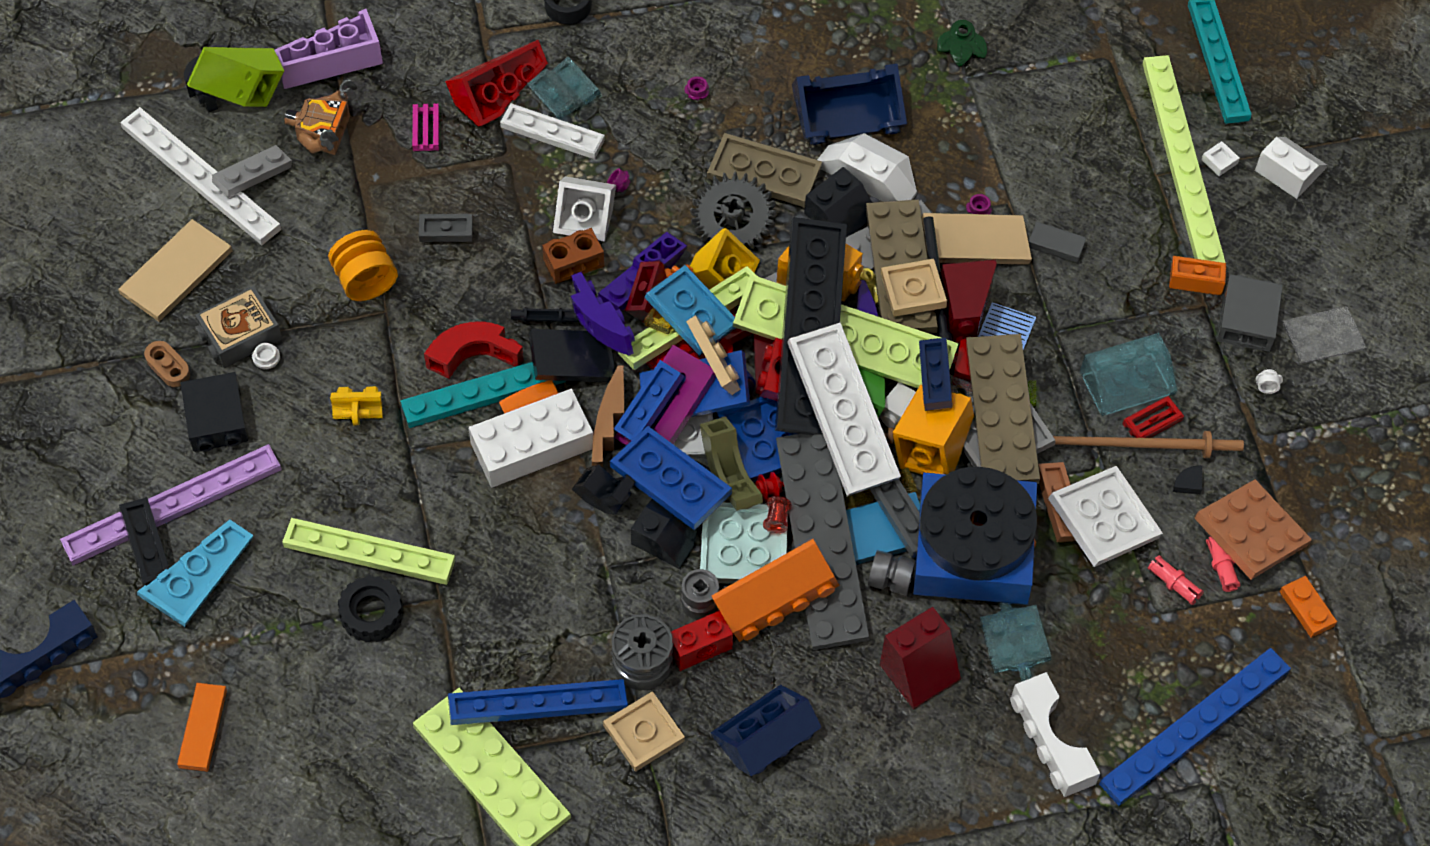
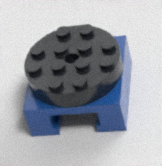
[913,467,1037,605]

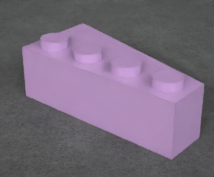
[275,9,383,89]

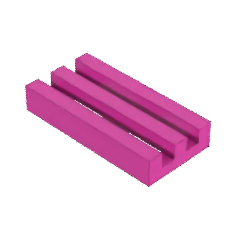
[412,104,439,151]

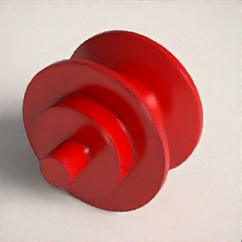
[755,472,784,502]

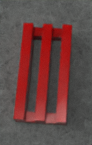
[1122,396,1184,438]

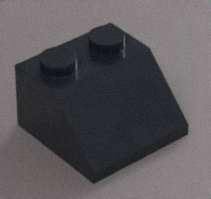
[804,167,872,237]

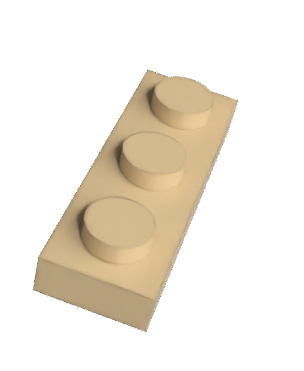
[686,315,741,395]

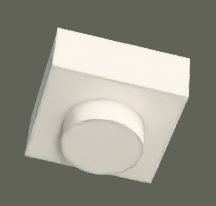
[1201,141,1240,176]

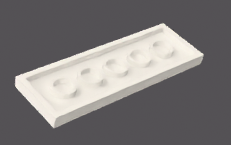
[787,323,901,496]

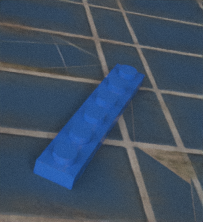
[448,679,628,725]

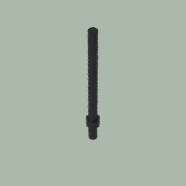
[923,216,954,367]

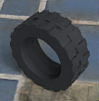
[338,575,404,643]

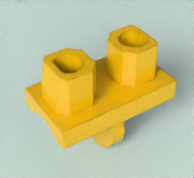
[330,386,383,425]

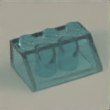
[1080,333,1177,416]

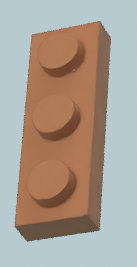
[1038,462,1076,542]

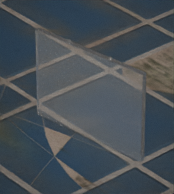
[1282,306,1366,364]

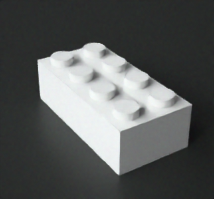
[469,389,593,488]

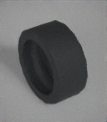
[544,0,592,25]

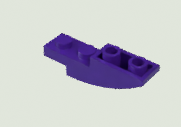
[598,232,687,311]
[571,272,635,355]

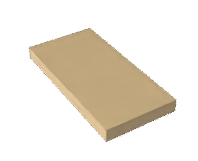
[921,213,1032,265]
[118,219,232,322]

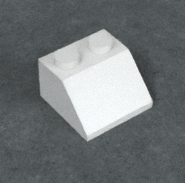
[1255,137,1327,199]
[553,176,616,241]

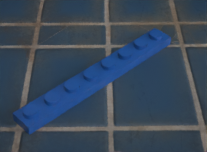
[1099,648,1291,806]

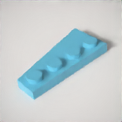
[137,520,253,627]

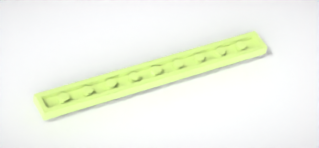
[1143,55,1226,263]

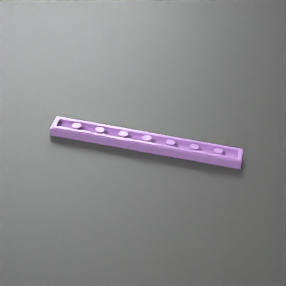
[60,444,281,565]

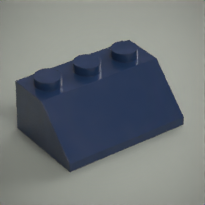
[710,685,822,776]

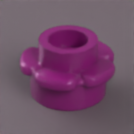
[684,76,709,100]
[607,168,630,192]
[966,194,992,215]

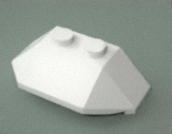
[817,133,917,202]

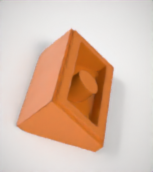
[1169,256,1226,295]

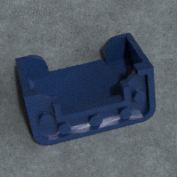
[792,63,907,145]

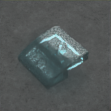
[527,56,601,119]

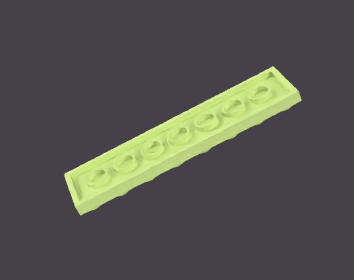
[732,274,958,388]

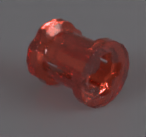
[763,496,792,533]

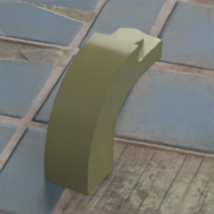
[700,416,763,511]

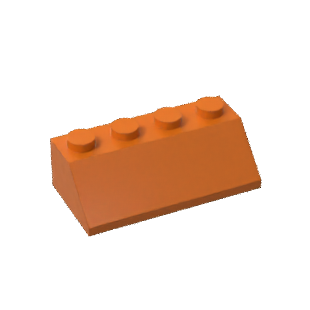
[711,539,840,642]

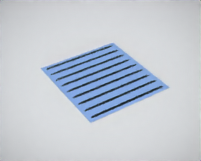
[978,302,1036,349]

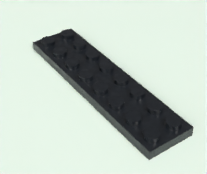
[775,217,847,435]

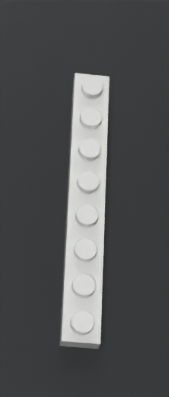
[120,107,281,245]

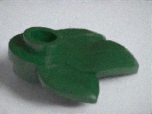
[937,20,987,67]

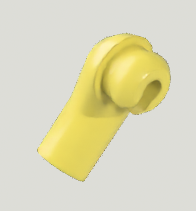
[859,268,879,305]

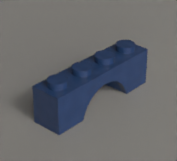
[0,600,98,698]

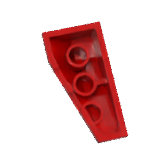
[445,40,548,127]

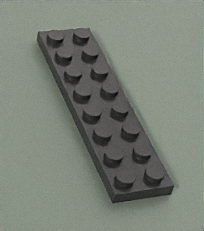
[776,434,870,650]

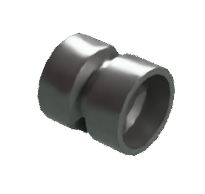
[868,550,916,596]
[681,569,719,620]

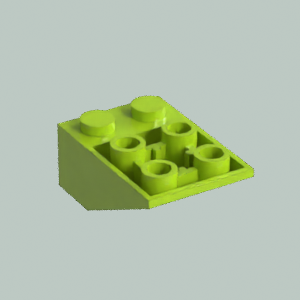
[187,47,284,107]

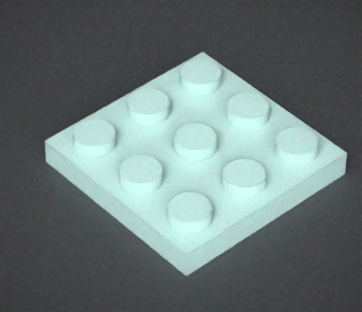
[700,503,788,584]

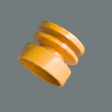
[328,230,398,301]

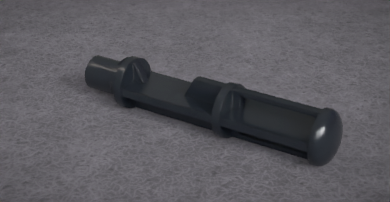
[511,307,580,324]

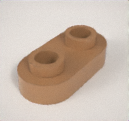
[144,341,190,387]

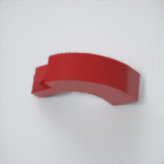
[424,321,524,379]

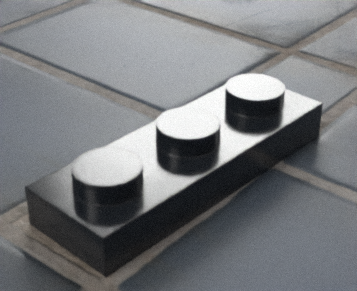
[119,497,169,586]

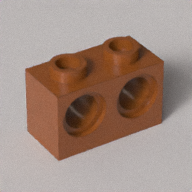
[542,227,604,284]

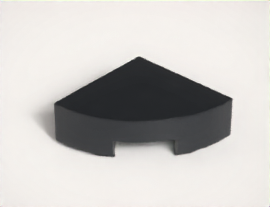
[1173,465,1202,494]

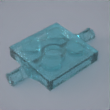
[980,602,1051,682]

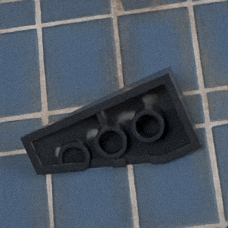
[631,460,711,569]

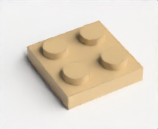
[881,259,947,317]
[603,691,685,772]

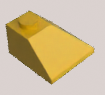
[690,228,760,290]

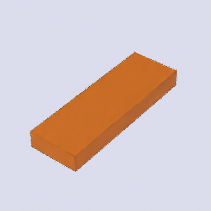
[177,683,227,772]

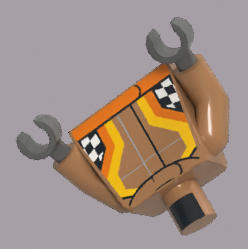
[284,79,357,155]

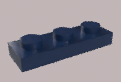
[919,337,953,411]

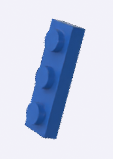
[614,360,685,441]

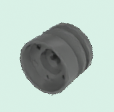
[612,614,673,690]

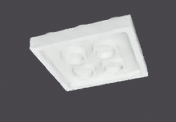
[1048,466,1163,567]

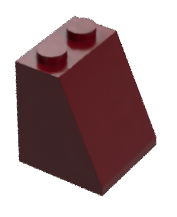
[941,259,997,348]
[880,607,961,710]

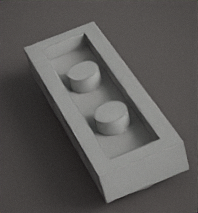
[212,145,292,197]

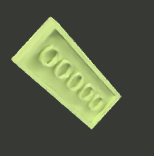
[413,688,571,846]

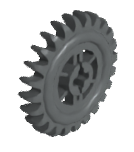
[690,171,777,249]

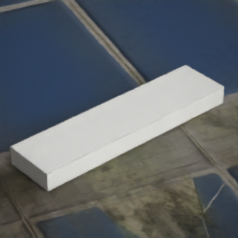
[500,103,605,159]

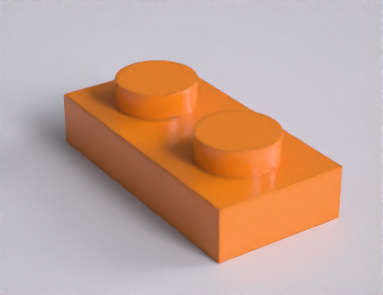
[1280,576,1337,638]

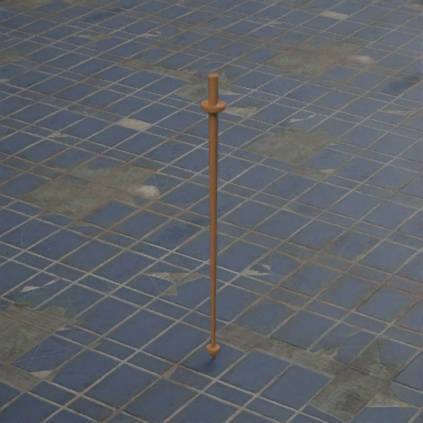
[884,428,1244,458]

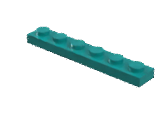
[1188,0,1252,124]
[400,362,566,428]

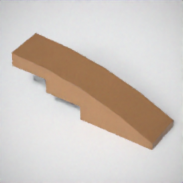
[592,365,624,467]

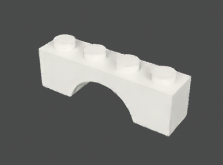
[1010,672,1100,797]

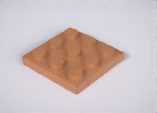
[1194,479,1312,580]

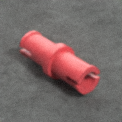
[1206,536,1241,592]
[1148,555,1204,605]

